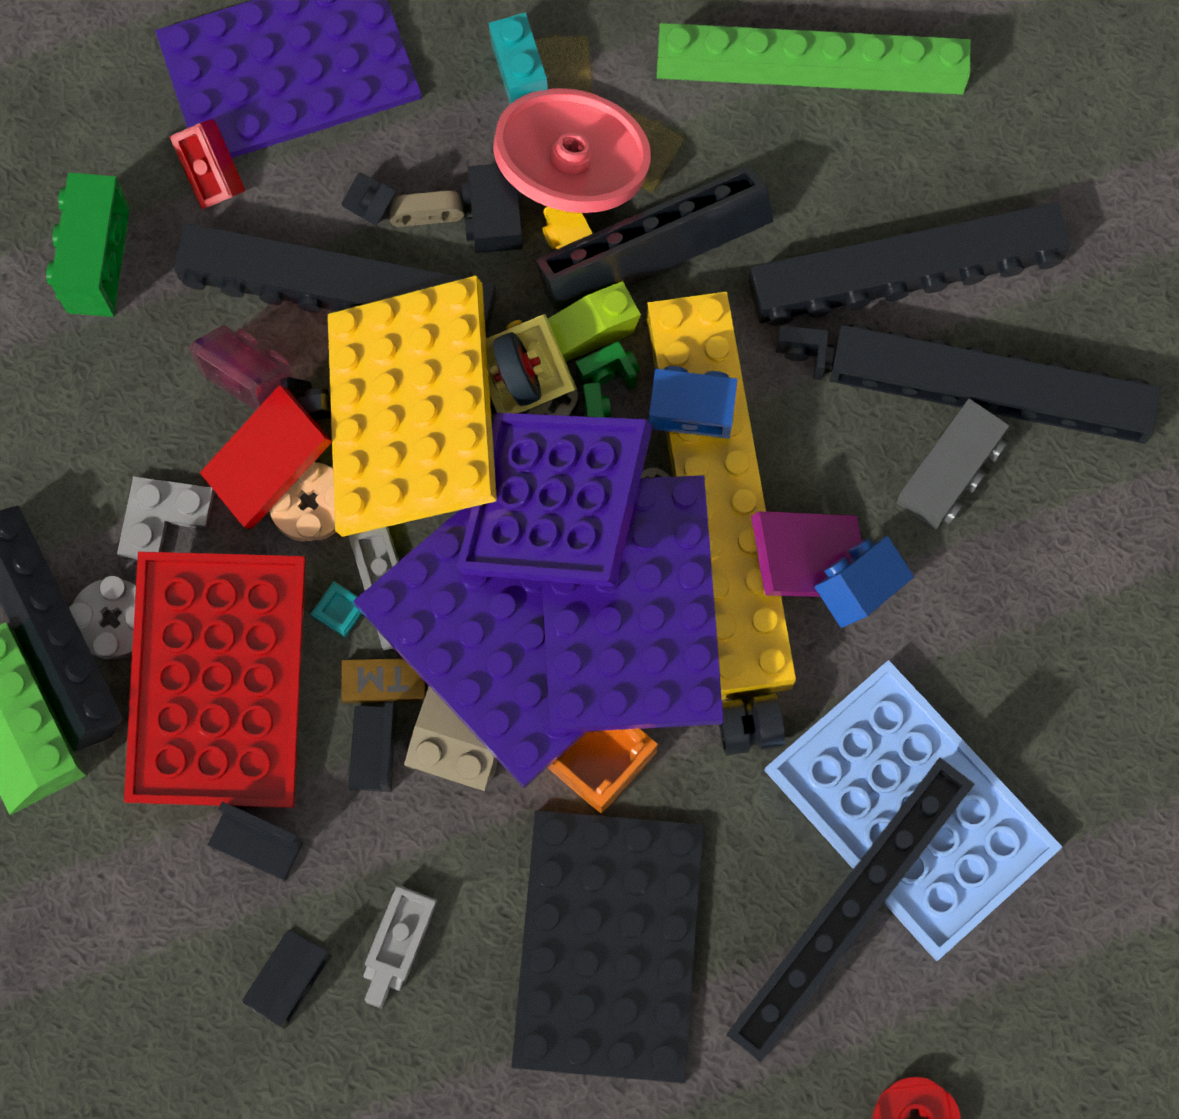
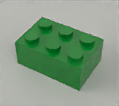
[46,173,130,317]

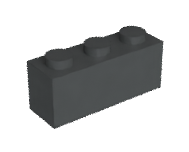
[896,399,1009,530]

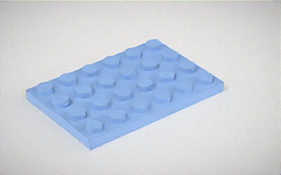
[764,660,1062,961]

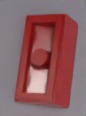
[170,119,245,210]

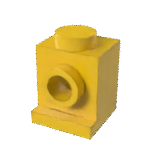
[542,206,593,250]

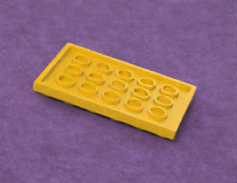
[328,276,497,537]

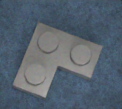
[117,476,215,559]

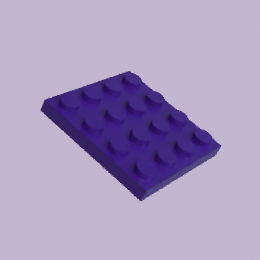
[456,413,653,587]

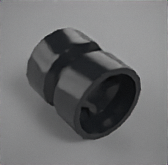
[719,693,785,756]

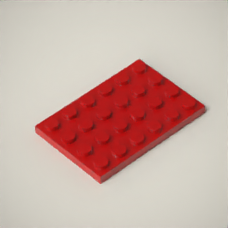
[124,551,306,808]

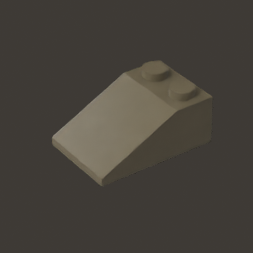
[404,687,498,791]

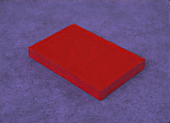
[200,385,332,530]

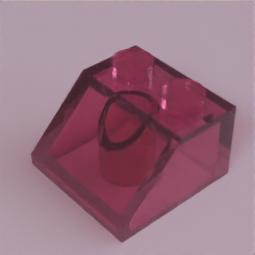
[189,325,293,411]

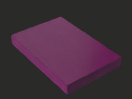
[751,511,861,597]

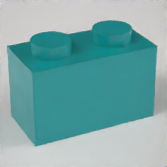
[488,12,548,104]

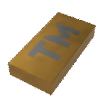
[342,659,426,703]

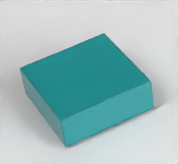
[310,581,362,638]

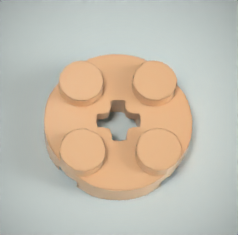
[270,461,336,542]

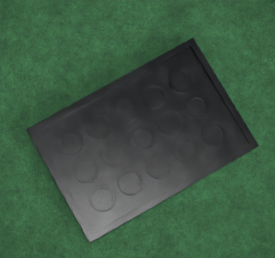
[511,810,703,1084]

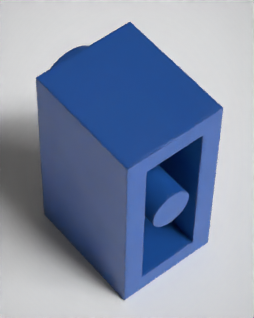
[649,366,738,439]
[814,536,914,628]

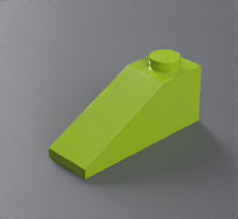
[548,281,641,362]

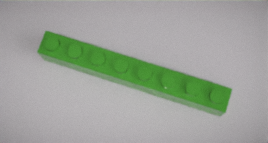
[657,23,970,94]

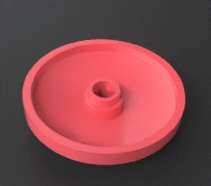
[493,88,651,213]

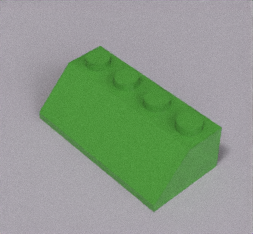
[0,622,86,815]

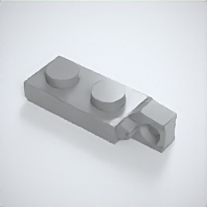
[363,885,437,1009]

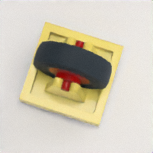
[486,314,576,414]

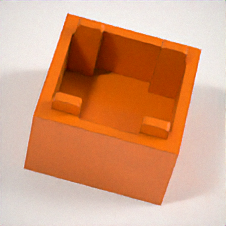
[548,729,658,815]

